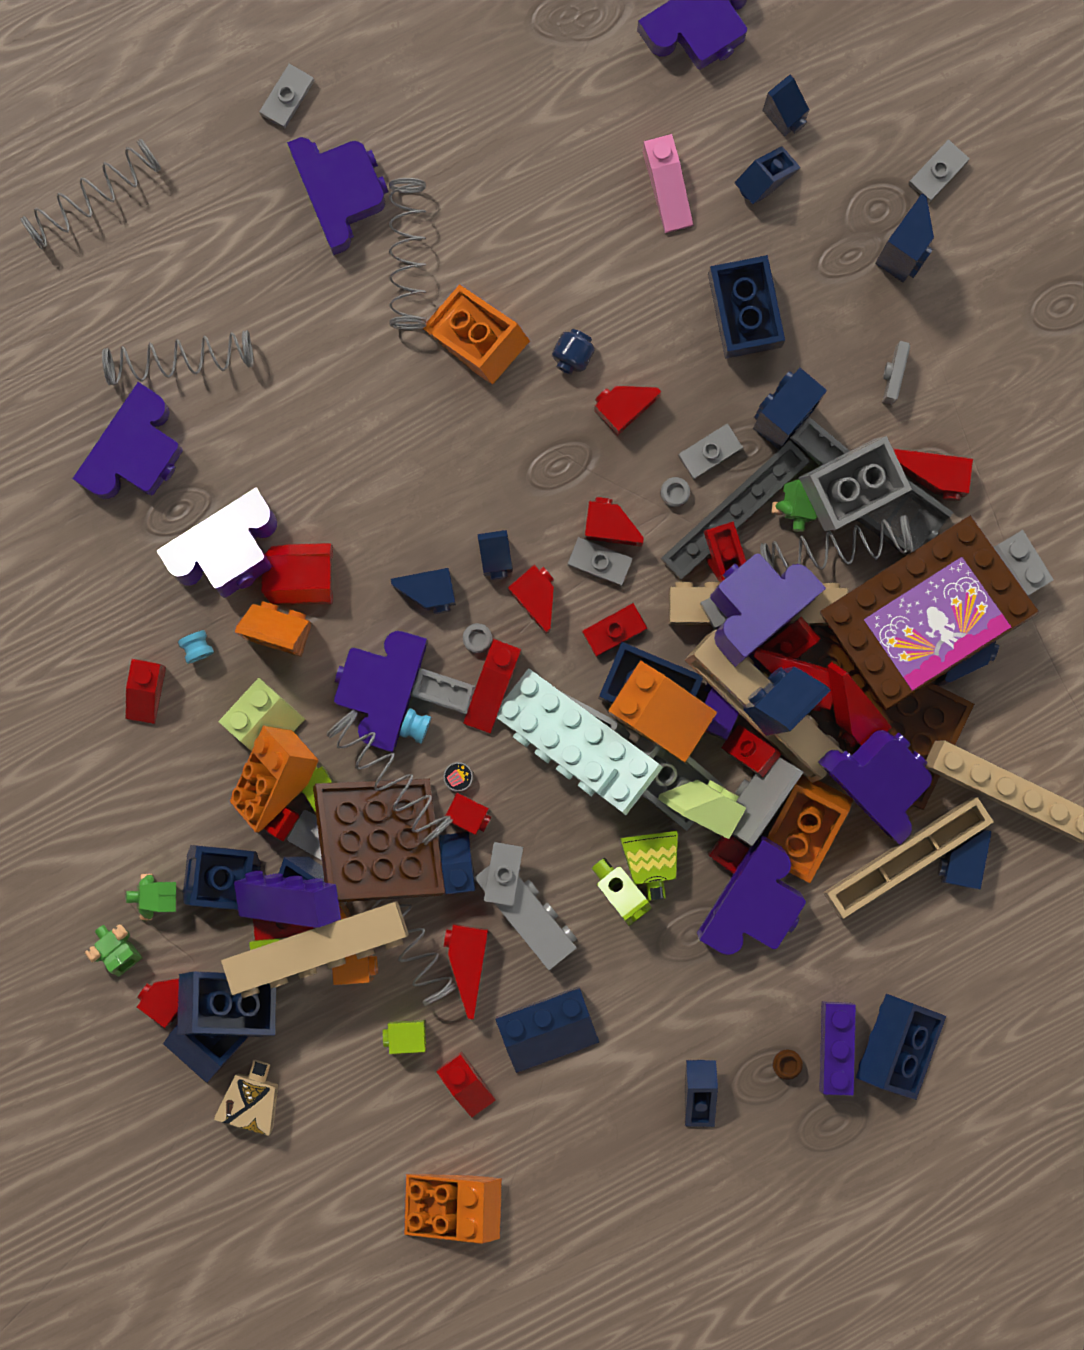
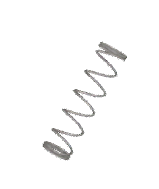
[20,139,161,249]
[389,178,427,330]
[102,330,253,386]
[760,515,913,570]
[326,710,453,845]
[371,900,457,1006]

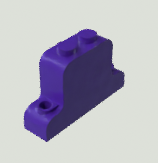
[287,137,389,256]
[818,730,932,845]

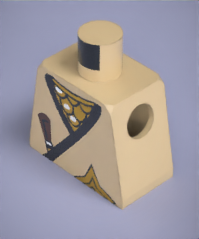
[214,1060,278,1136]

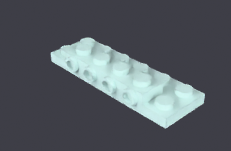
[496,668,663,815]

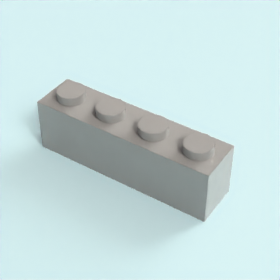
[474,865,577,970]

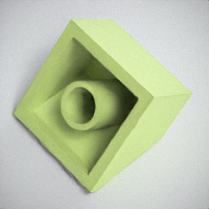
[218,678,306,751]
[658,780,746,839]

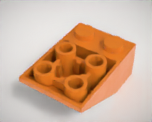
[230,726,319,833]
[404,1174,502,1244]

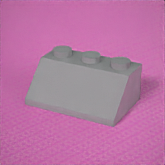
[732,757,803,846]

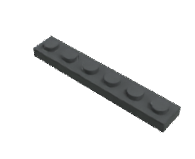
[661,440,810,581]

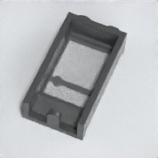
[856,479,954,556]

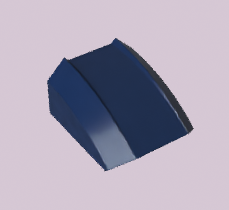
[182,845,261,910]

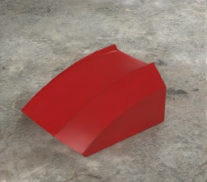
[262,543,333,604]

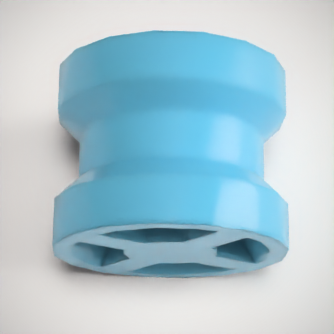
[178,630,214,664]
[399,708,432,744]

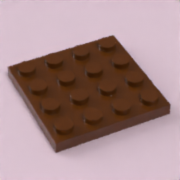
[313,778,445,902]

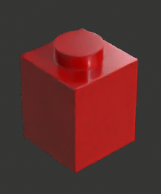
[445,793,492,835]

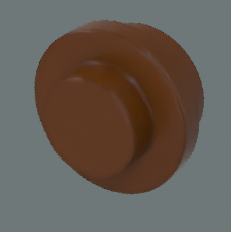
[773,1049,803,1080]

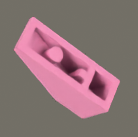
[642,134,693,233]

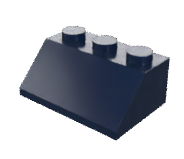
[875,194,934,283]
[495,986,599,1073]
[856,993,946,1100]

